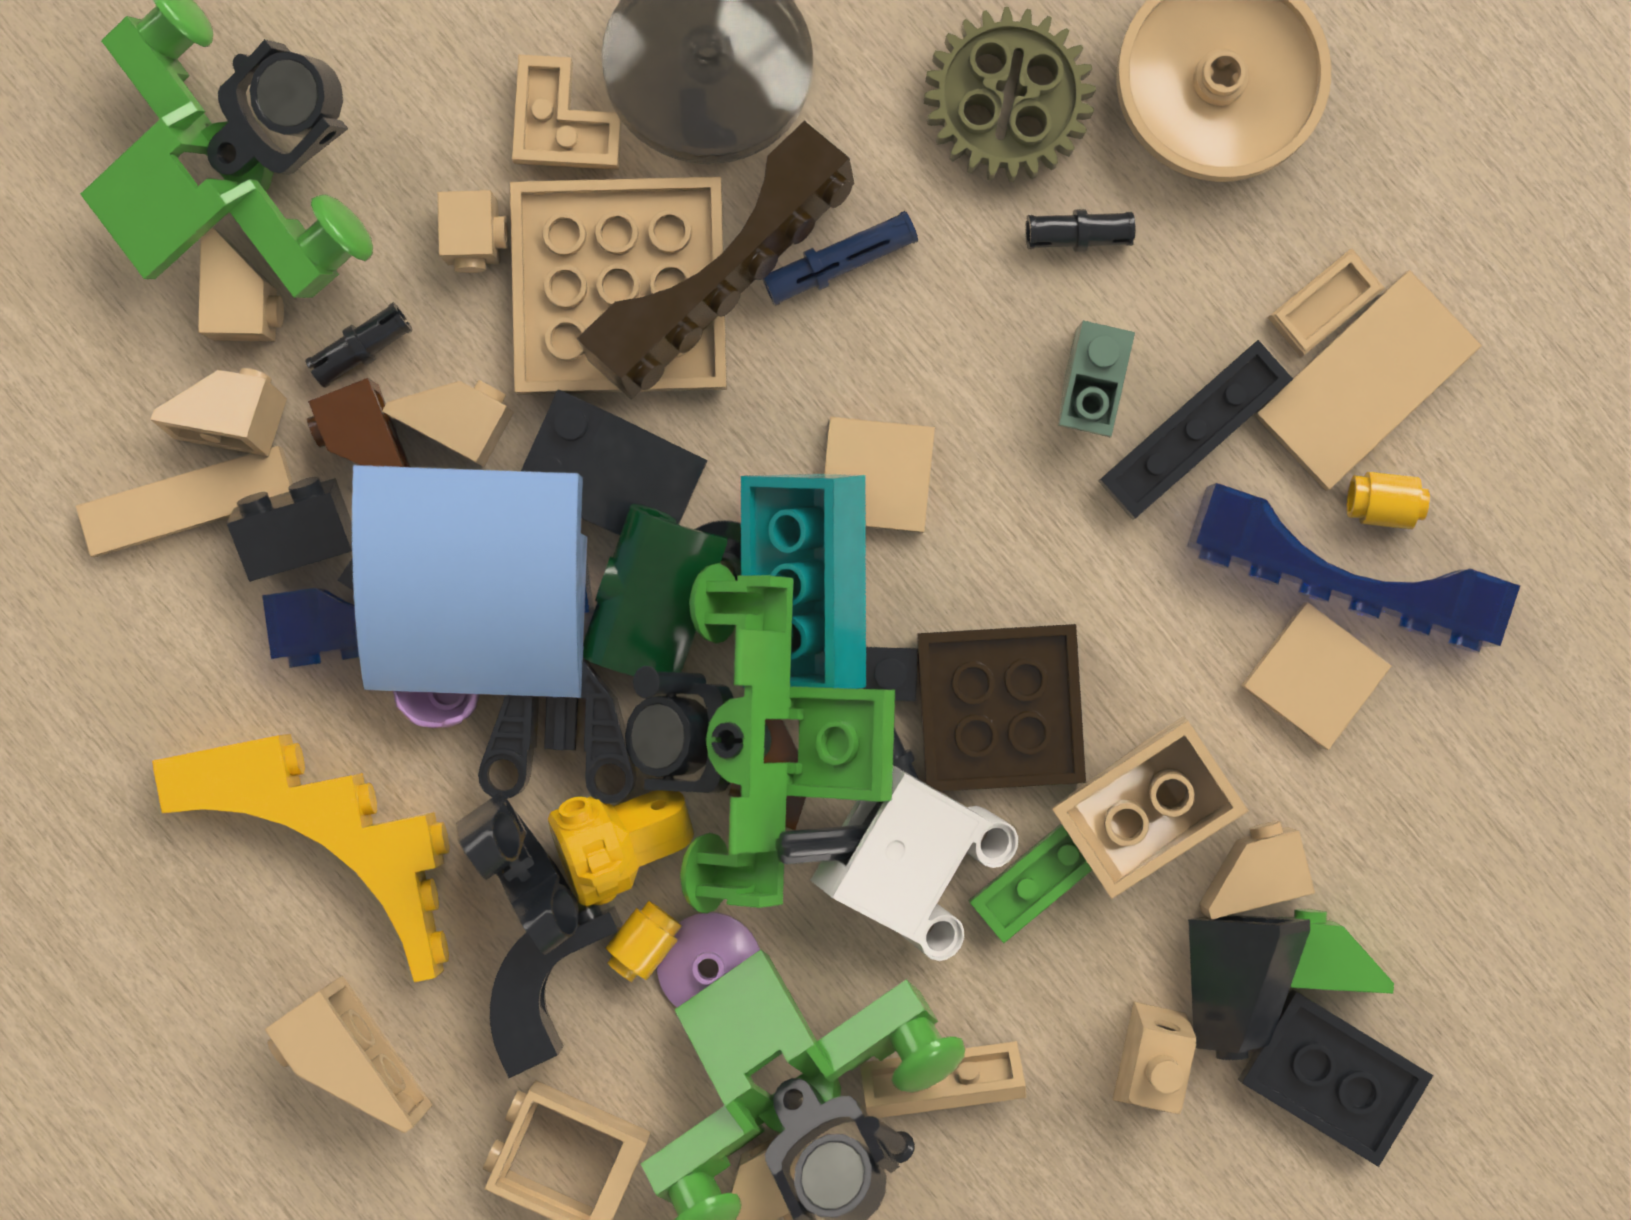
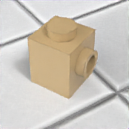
[437,190,508,273]

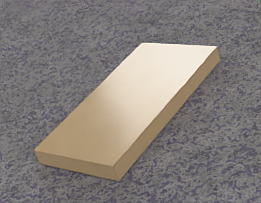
[1254,270,1482,491]

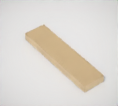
[76,446,293,557]

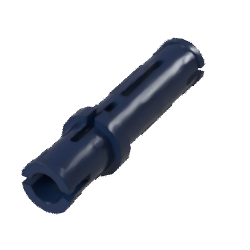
[762,211,918,306]

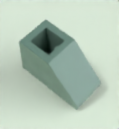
[1058,320,1135,437]

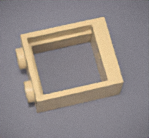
[483,1080,651,1220]

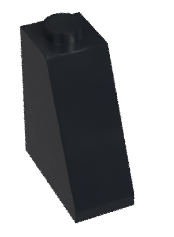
[1188,915,1310,1060]

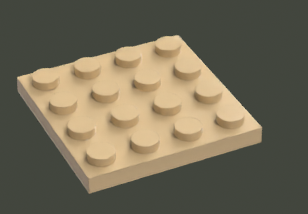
[510,177,727,395]

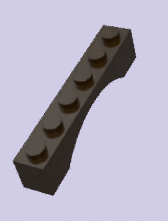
[577,120,855,400]

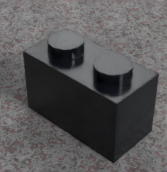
[226,477,352,582]

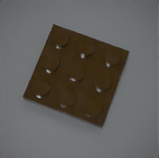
[917,624,1086,792]

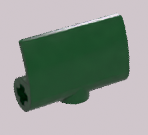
[583,504,728,676]

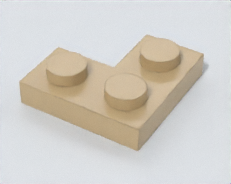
[512,54,622,170]

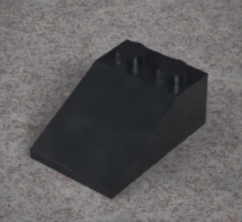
[521,389,708,536]

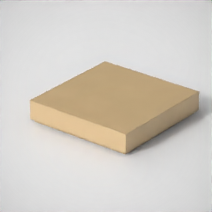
[824,417,935,533]
[1241,602,1392,750]

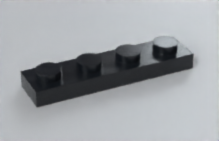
[1098,340,1293,520]

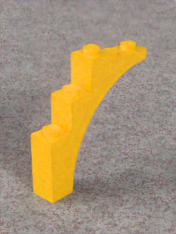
[152,734,450,982]

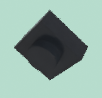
[863,647,918,701]

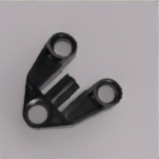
[478,658,637,804]
[456,792,579,955]

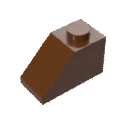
[307,378,411,467]

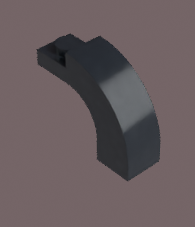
[490,905,623,1078]

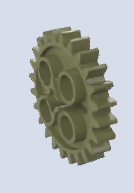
[923,7,1096,182]

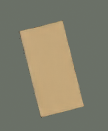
[1267,248,1385,357]

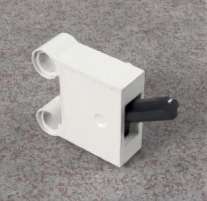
[775,765,1018,961]

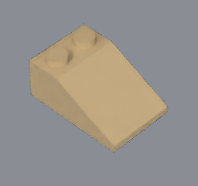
[1052,716,1248,899]
[265,975,432,1134]

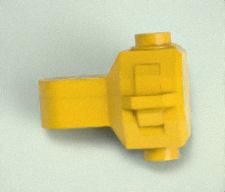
[548,790,694,907]

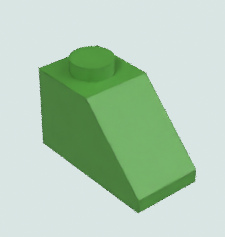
[1279,909,1394,994]

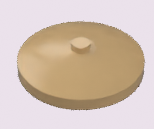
[1116,0,1331,182]

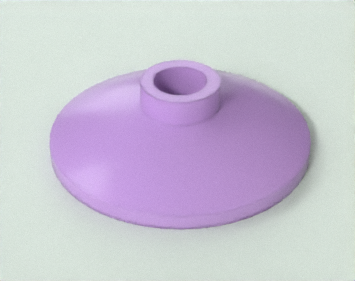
[657,912,760,1007]

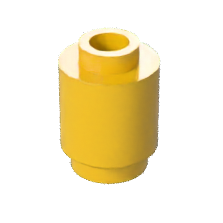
[1346,472,1430,530]
[605,900,682,982]

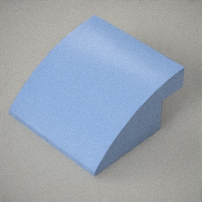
[352,465,587,698]

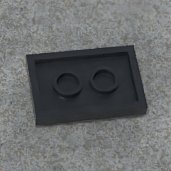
[1238,989,1434,1167]

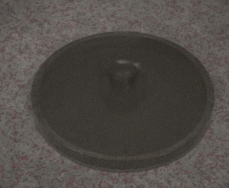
[602,0,813,164]

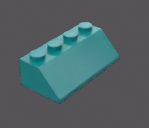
[741,474,866,689]

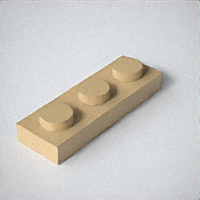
[860,1041,1026,1118]

